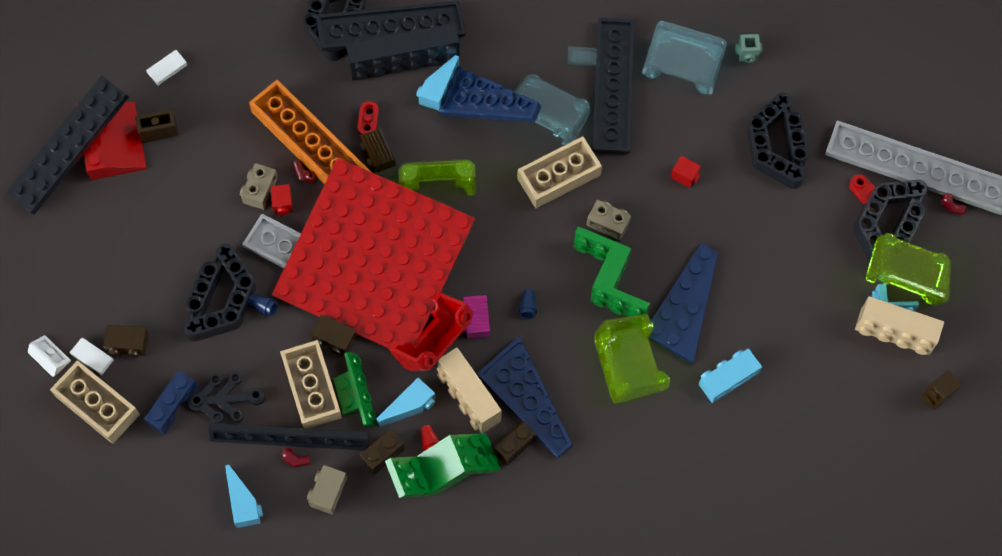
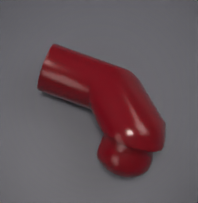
[292,160,316,183]
[941,193,966,215]
[282,448,310,467]

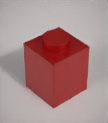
[670,156,702,188]
[270,184,293,216]

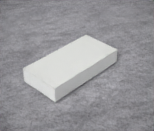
[146,50,188,86]
[70,338,114,376]

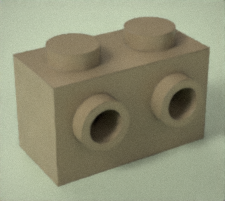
[240,163,278,210]
[586,200,631,241]
[307,465,347,515]

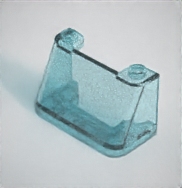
[642,21,727,94]
[514,74,591,145]

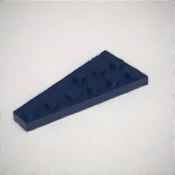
[438,66,542,122]
[643,243,718,365]
[477,336,572,459]

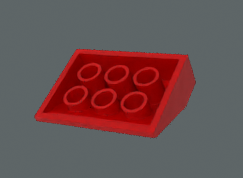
[76,102,147,180]

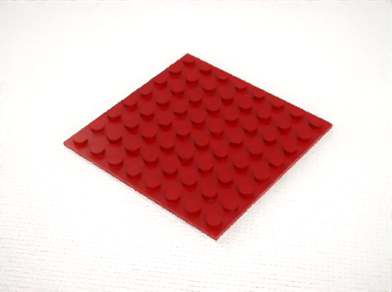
[272,158,475,348]

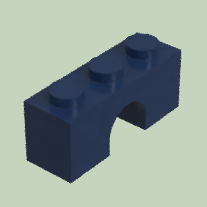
[144,370,198,435]

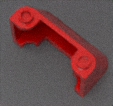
[388,292,473,371]

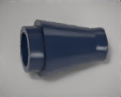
[518,289,537,319]
[248,294,278,316]

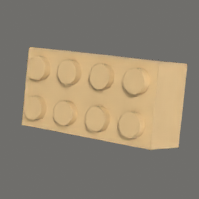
[517,137,602,209]
[855,296,944,355]
[280,340,342,429]
[437,348,502,434]
[50,360,140,444]

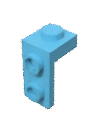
[872,284,919,311]

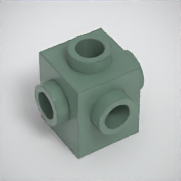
[735,34,762,63]

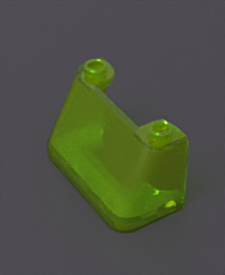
[399,158,476,195]
[865,233,951,306]
[594,314,670,404]

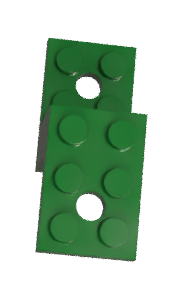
[573,226,649,322]
[385,434,501,498]

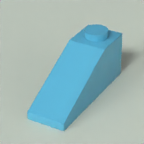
[417,55,459,111]
[376,378,435,427]
[225,465,263,528]

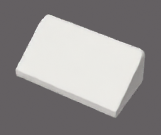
[28,335,71,377]

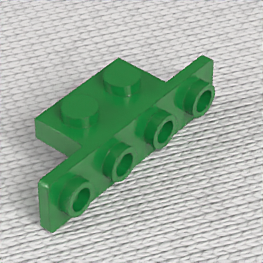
[333,352,377,427]

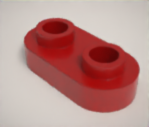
[358,101,379,135]
[849,175,882,208]

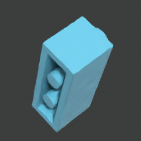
[699,348,762,403]

